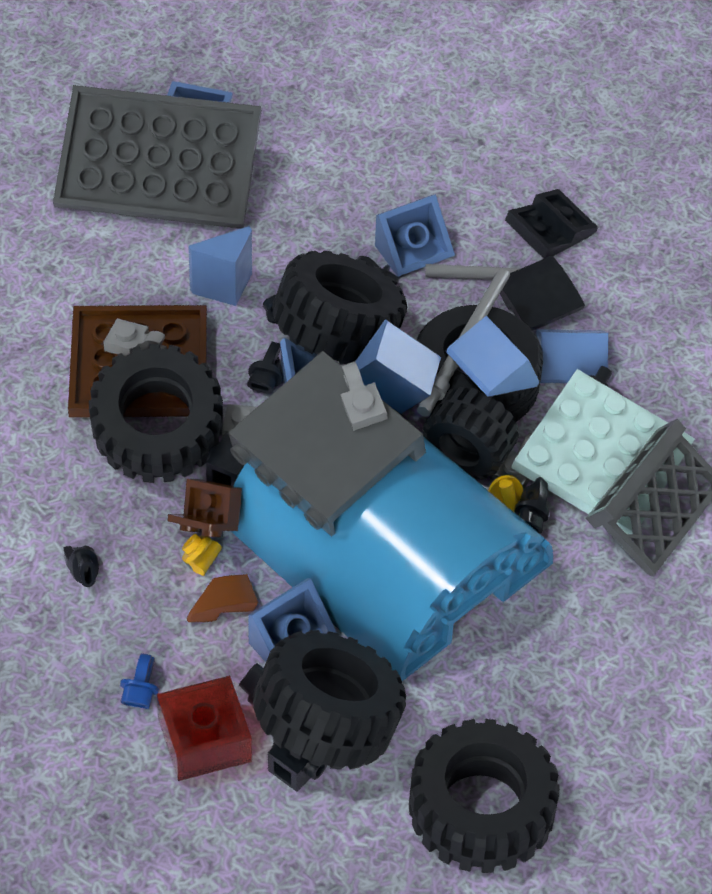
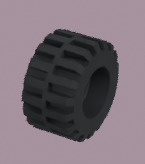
[422,387,519,480]

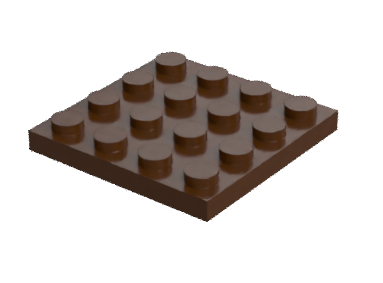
[68,305,207,417]

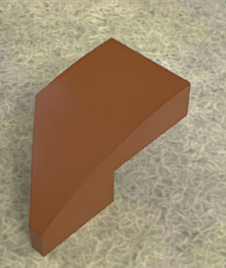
[187,574,258,622]

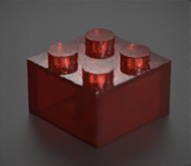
[156,675,252,781]

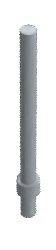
[417,268,510,417]

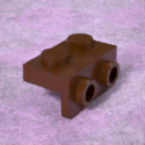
[167,479,242,537]

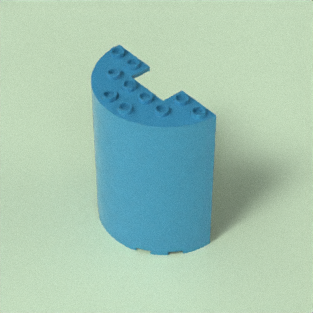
[231,437,554,681]

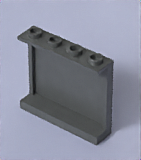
[228,351,426,537]

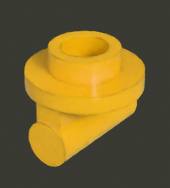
[488,475,523,513]
[182,534,222,576]

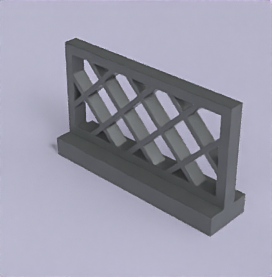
[586,419,712,576]

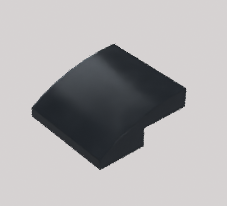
[505,189,598,258]
[500,255,585,331]

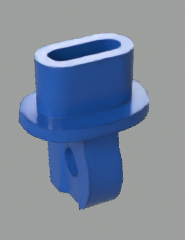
[120,654,159,709]

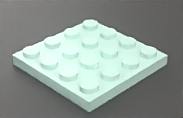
[511,369,695,534]

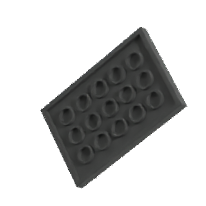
[53,85,262,229]

